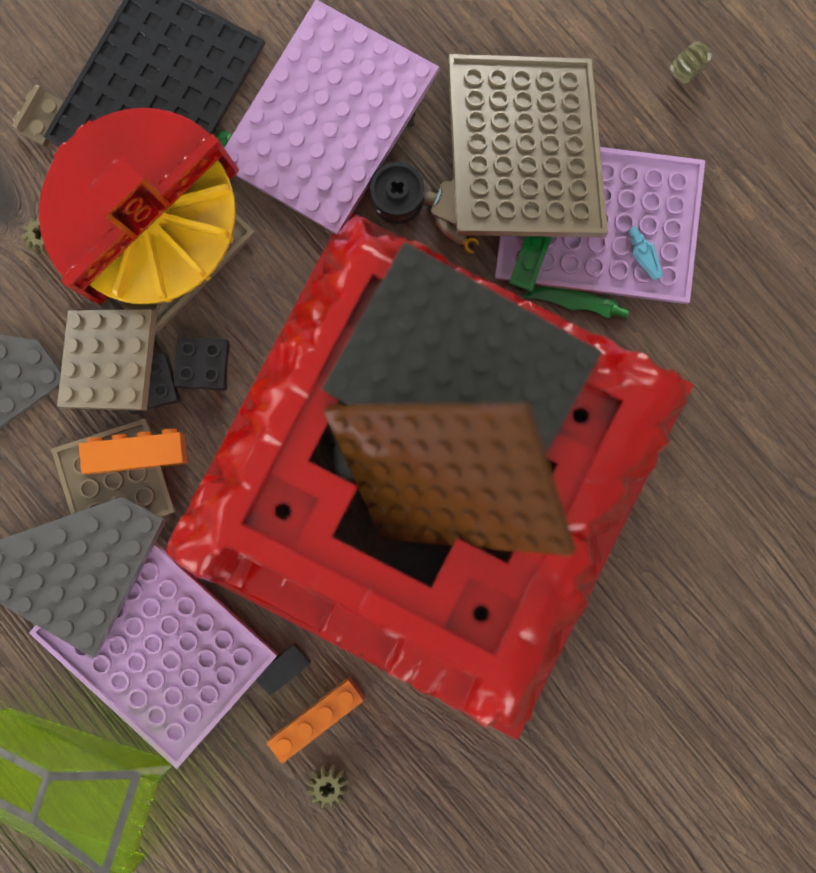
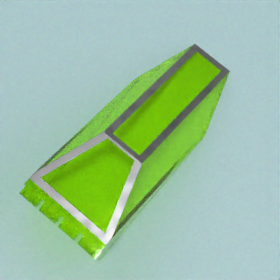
[0,708,174,873]

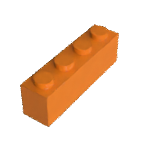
[79,429,188,475]
[267,676,365,764]

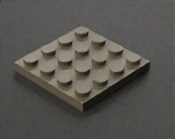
[57,310,157,410]
[51,418,177,517]

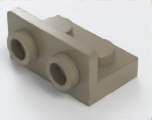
[13,84,64,147]

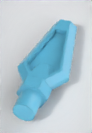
[627,226,663,281]

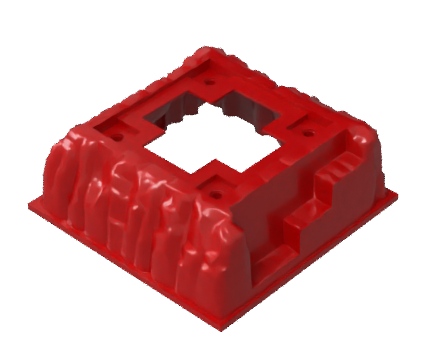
[165,213,694,740]

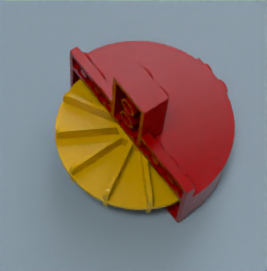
[39,108,239,305]

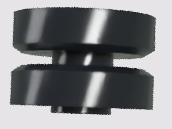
[370,162,425,224]

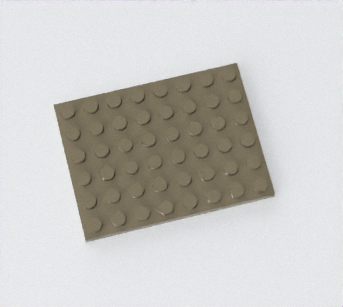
[448,54,608,237]

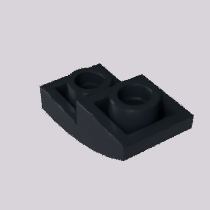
[256,643,311,696]

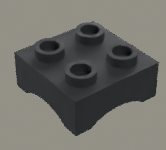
[174,337,230,391]
[128,352,181,414]

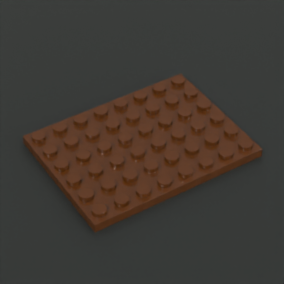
[324,404,576,556]

